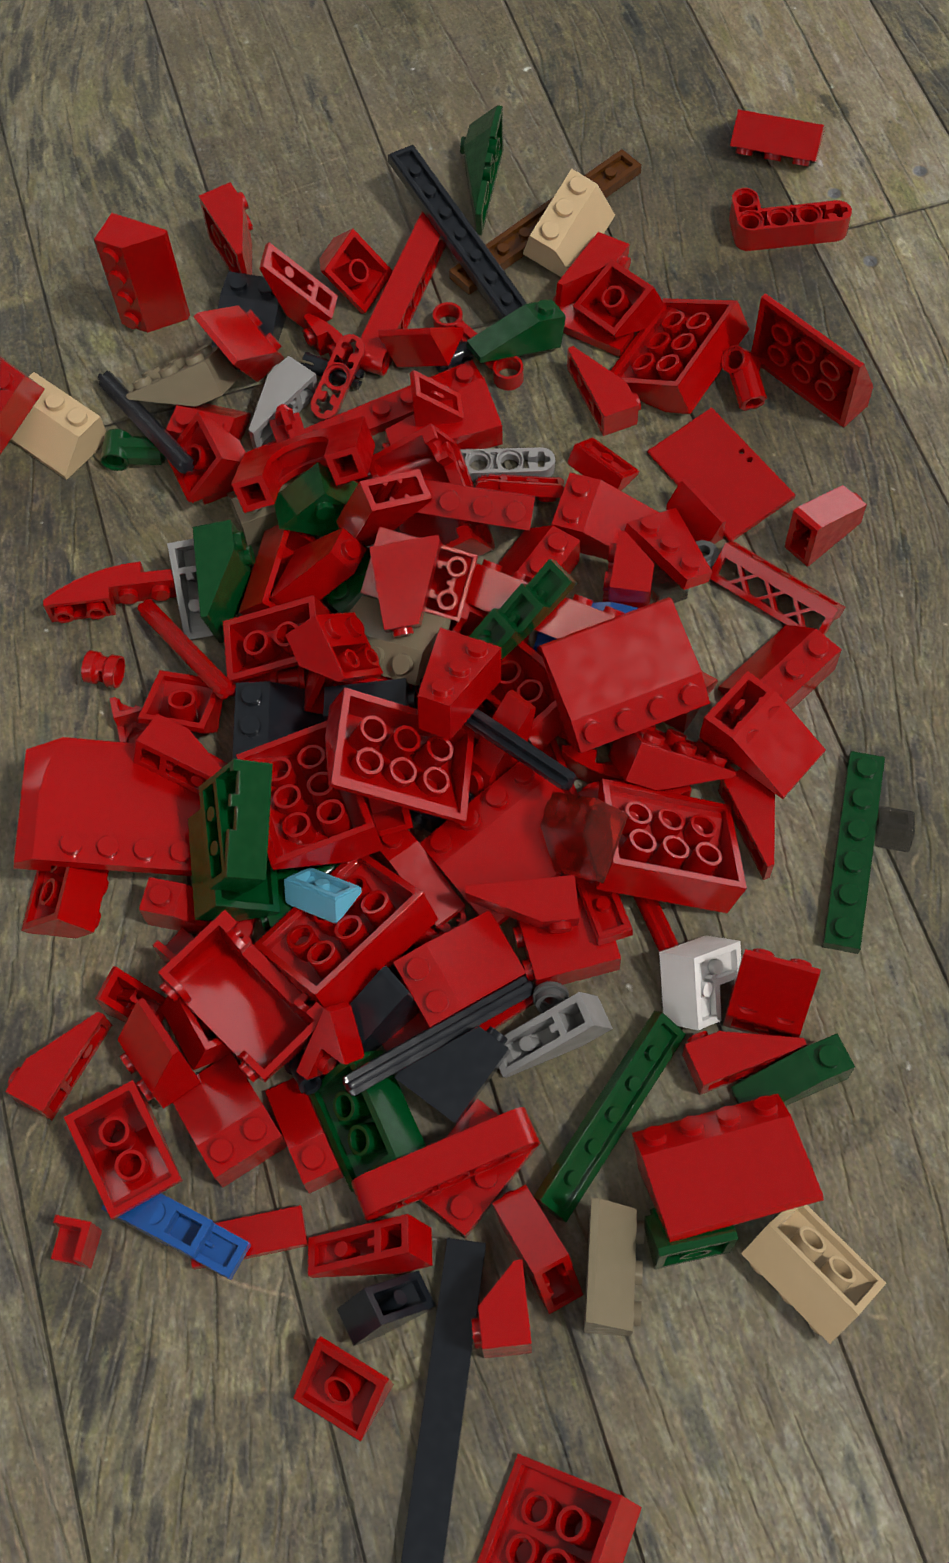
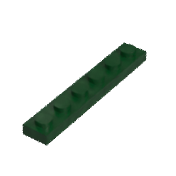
[822,751,885,954]
[533,1011,686,1222]

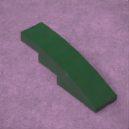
[469,559,578,660]

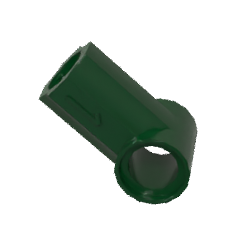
[100,429,166,471]

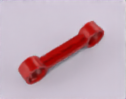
[433,302,524,391]

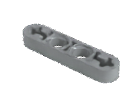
[460,447,555,482]

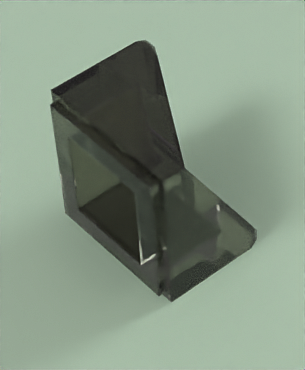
[651,569,689,603]

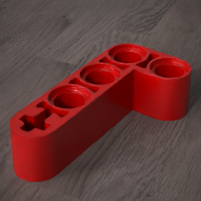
[729,188,852,251]

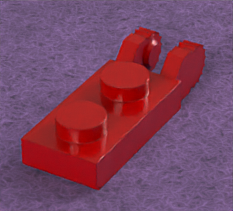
[475,474,564,502]

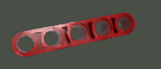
[351,1107,541,1220]

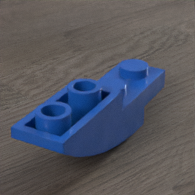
[101,1193,251,1280]

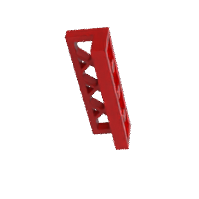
[710,542,846,635]

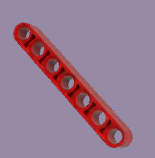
[354,211,446,376]

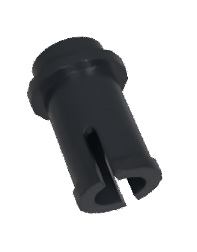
[435,341,473,373]
[284,1049,322,1095]

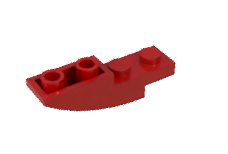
[43,561,177,623]

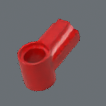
[721,345,767,411]

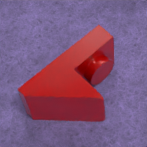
[296,1002,365,1080]

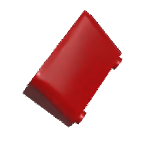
[368,424,495,557]
[158,910,324,1083]

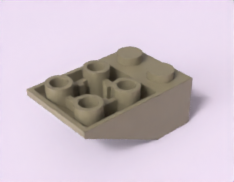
[126,344,239,407]

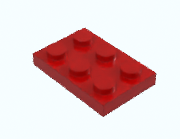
[419,1098,537,1238]

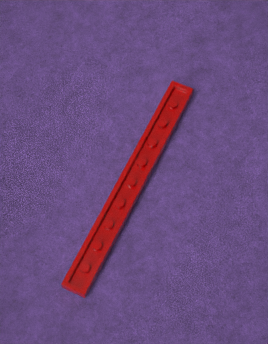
[202,360,483,505]

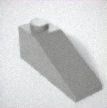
[249,356,318,449]
[167,539,214,640]
[499,992,613,1078]

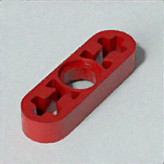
[311,334,365,421]

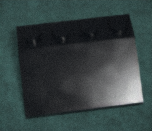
[233,681,325,759]

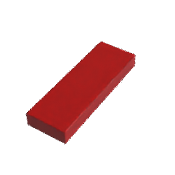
[552,296,634,357]
[191,1205,308,1270]

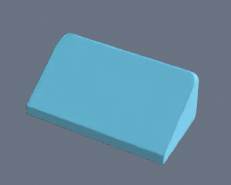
[284,867,362,923]

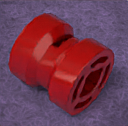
[81,650,125,688]

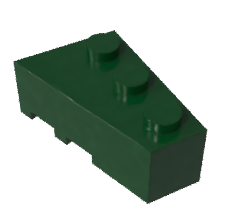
[274,462,358,536]
[199,759,273,892]

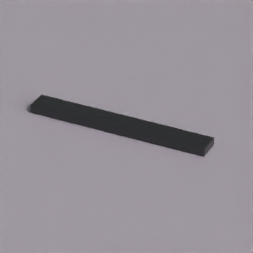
[388,145,527,320]
[401,1238,486,1563]

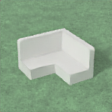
[659,936,741,1030]

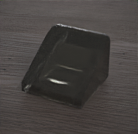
[875,806,915,852]

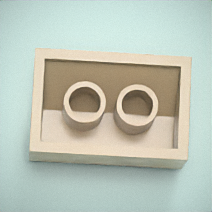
[523,169,615,277]
[10,372,106,480]
[741,1205,886,1344]

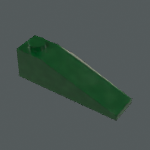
[460,105,504,236]

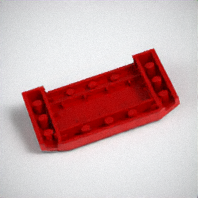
[14,737,228,876]

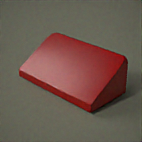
[568,437,639,491]
[666,478,726,544]

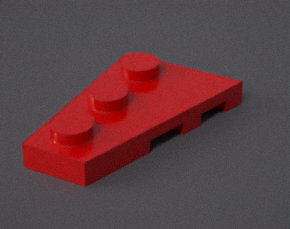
[624,508,712,590]

